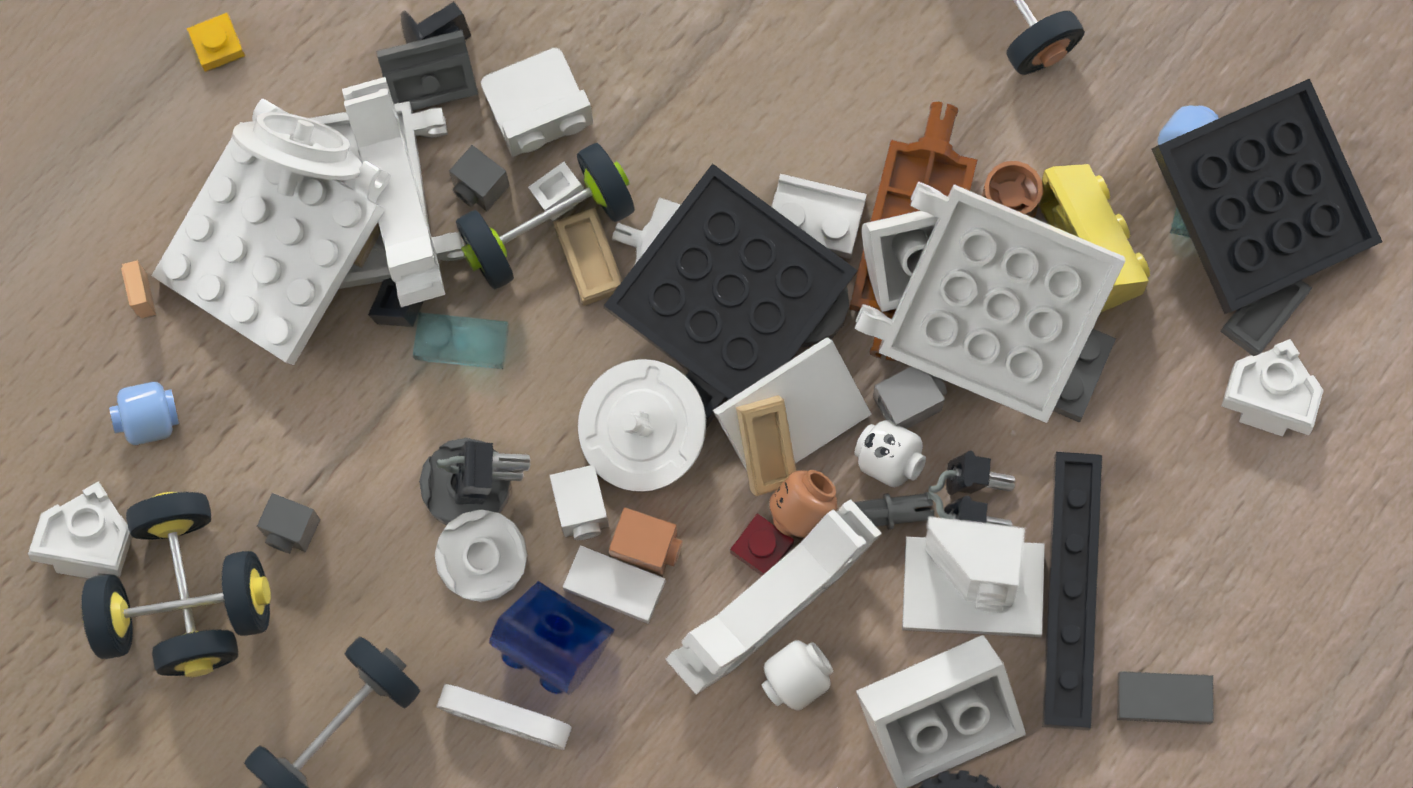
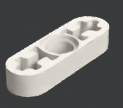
[437,684,572,750]

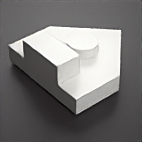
[1221,339,1324,436]
[28,481,132,578]

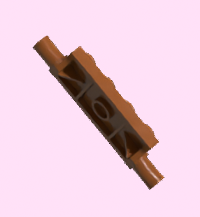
[849,102,977,361]

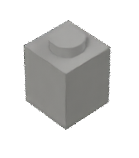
[873,366,947,429]

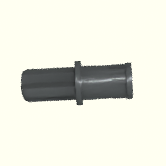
[854,492,934,530]

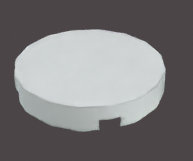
[435,510,527,602]

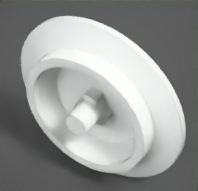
[232,112,362,197]
[578,359,706,492]

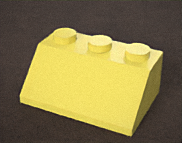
[1039,164,1150,313]

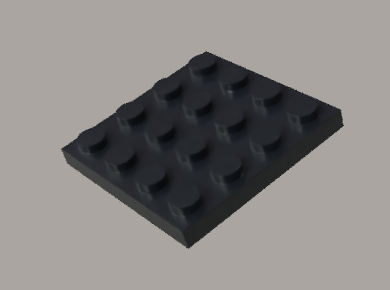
[1151,78,1382,314]
[604,163,858,401]

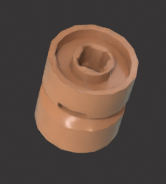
[982,161,1043,219]

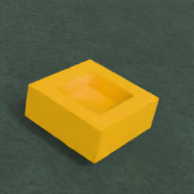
[187,13,245,72]

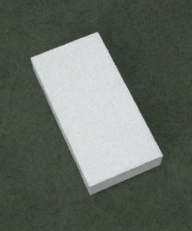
[563,545,666,624]

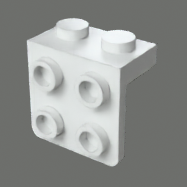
[481,48,594,157]

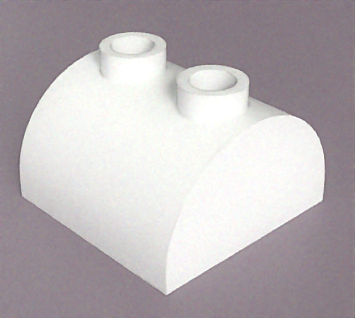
[862,211,939,312]

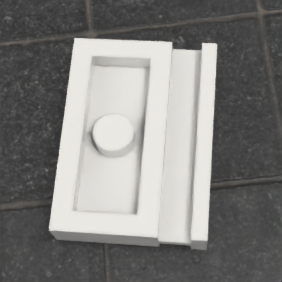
[772,174,867,259]

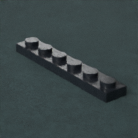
[1042,452,1102,731]

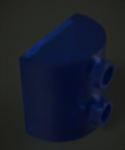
[489,581,615,695]

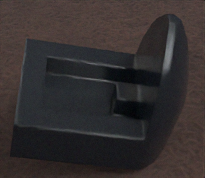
[401,1,472,43]

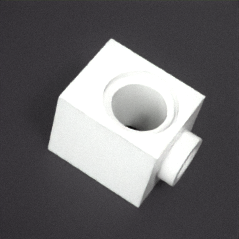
[550,465,609,540]

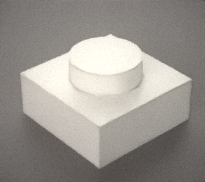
[528,162,584,221]

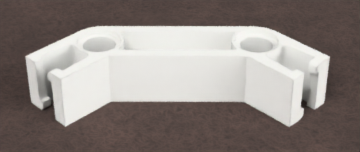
[342,77,445,307]
[665,499,882,694]

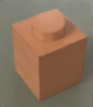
[609,507,683,577]

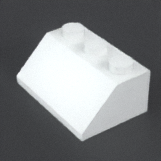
[925,517,1025,612]
[856,635,1026,788]

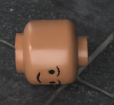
[769,470,837,538]

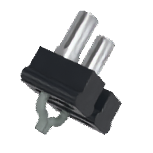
[436,441,531,505]
[928,451,1015,526]

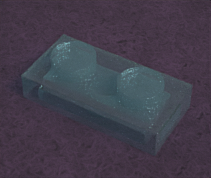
[413,312,509,369]

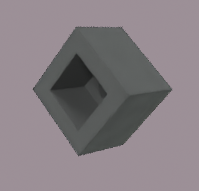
[449,145,510,211]
[257,493,321,553]

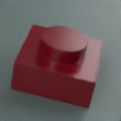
[730,513,794,576]

